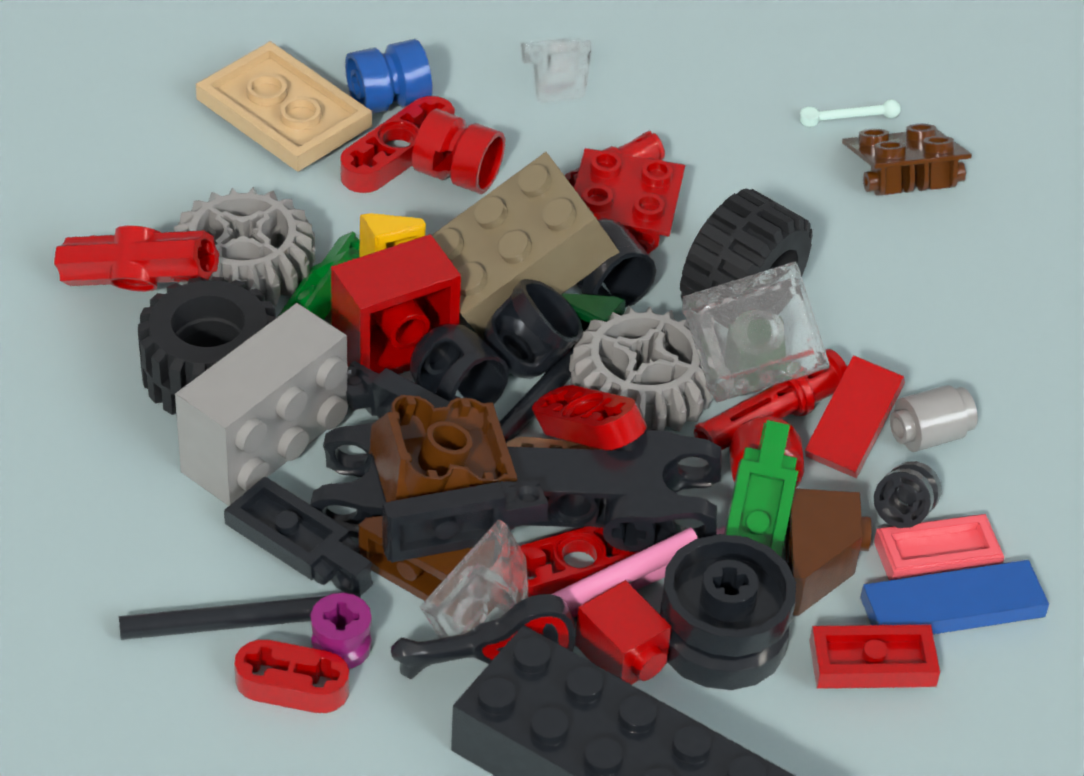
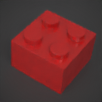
[331,234,461,374]

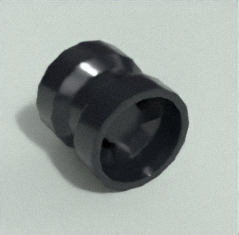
[874,461,942,528]

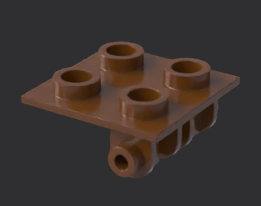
[842,124,972,196]

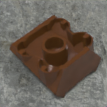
[369,395,517,502]

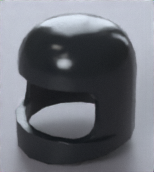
[576,218,656,308]
[484,279,583,379]
[410,324,509,405]

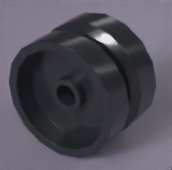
[660,534,796,690]

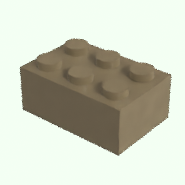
[432,152,619,340]

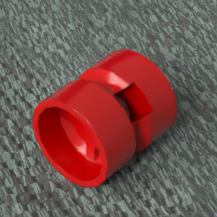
[412,109,506,195]

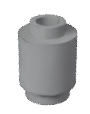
[890,385,978,452]

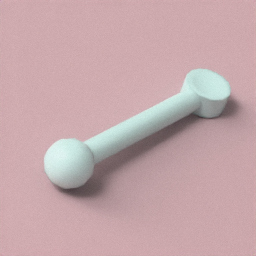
[800,99,901,127]

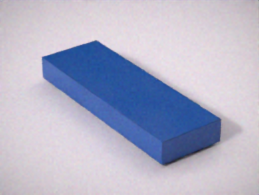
[860,560,1049,634]

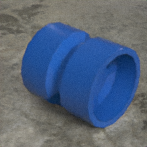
[345,39,432,114]

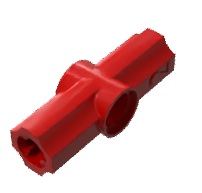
[54,225,219,292]

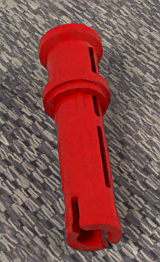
[693,349,847,451]

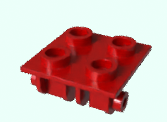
[574,148,685,254]

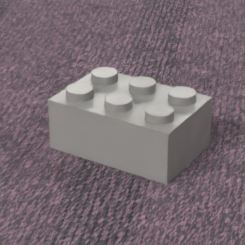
[175,303,348,506]

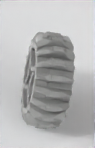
[174,187,315,306]
[569,305,719,432]

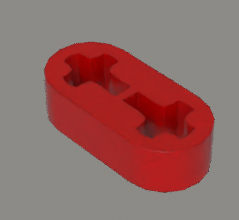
[234,639,349,713]

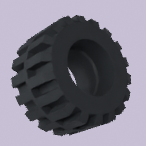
[680,188,813,330]
[138,277,277,415]

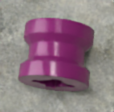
[311,593,372,669]

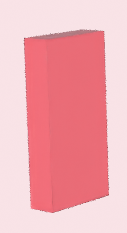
[874,514,1004,581]

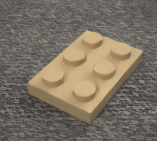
[196,41,372,172]

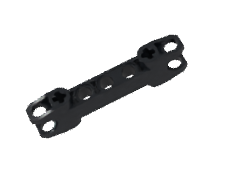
[310,422,722,552]

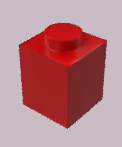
[575,580,672,685]

